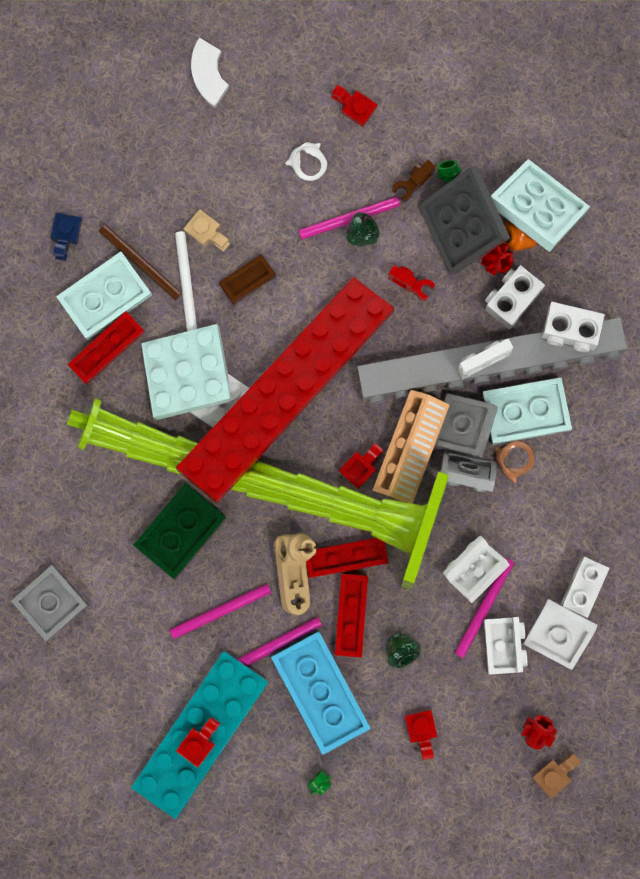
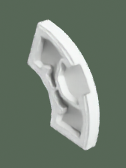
[191,38,229,108]

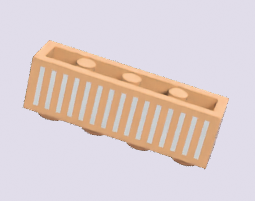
[372,390,450,504]

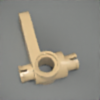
[273,532,316,615]

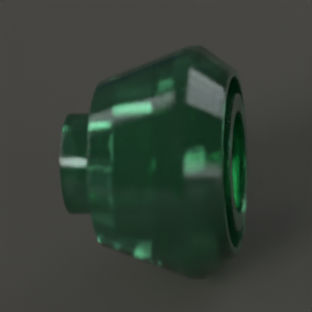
[346,212,380,247]
[385,633,421,668]

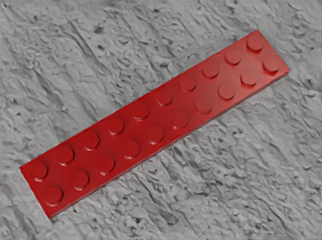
[176,277,394,504]

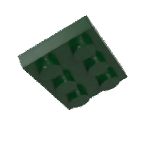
[133,484,227,580]

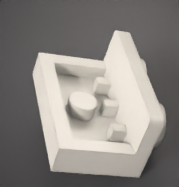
[443,536,509,603]
[484,617,527,674]

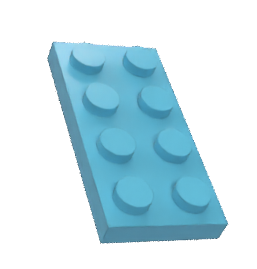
[271,632,371,755]

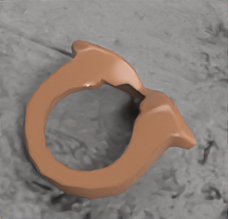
[494,441,534,483]

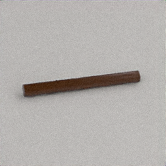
[99,224,182,301]

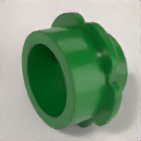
[437,160,462,182]
[307,770,332,796]

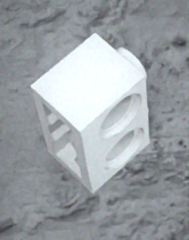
[485,265,545,330]
[541,302,605,353]
[560,557,609,619]

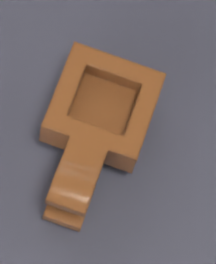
[532,753,581,799]

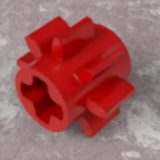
[480,243,514,276]
[521,715,557,750]

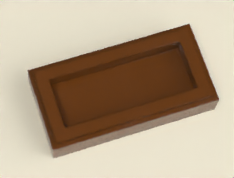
[218,254,276,305]

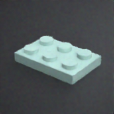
[56,252,152,341]
[482,377,572,445]

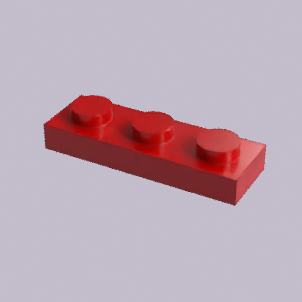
[67,311,145,385]
[306,538,389,579]
[335,574,368,658]

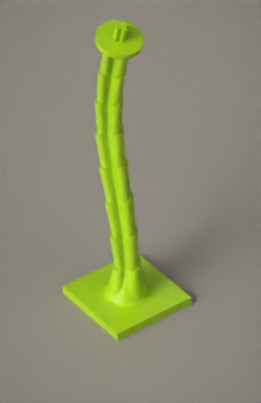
[66,398,449,589]

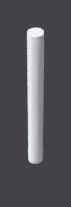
[175,231,197,331]

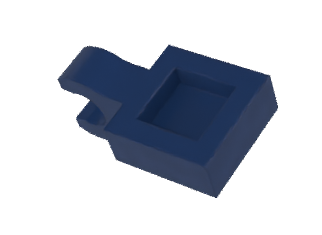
[50,213,82,261]

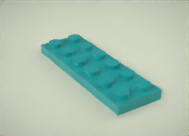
[131,651,269,820]

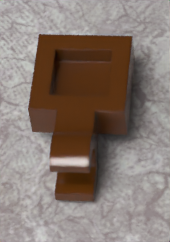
[392,159,436,203]

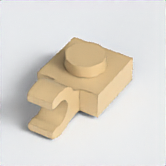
[183,209,230,252]

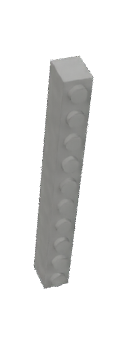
[357,318,627,404]

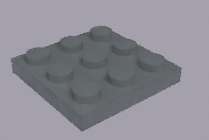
[419,166,510,275]

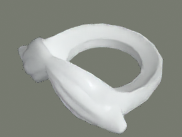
[285,142,327,181]

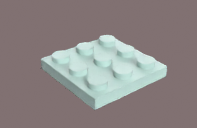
[491,159,590,252]
[141,324,233,420]

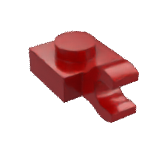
[331,85,378,127]
[388,265,435,301]
[339,443,384,490]
[405,710,438,760]
[176,717,221,768]

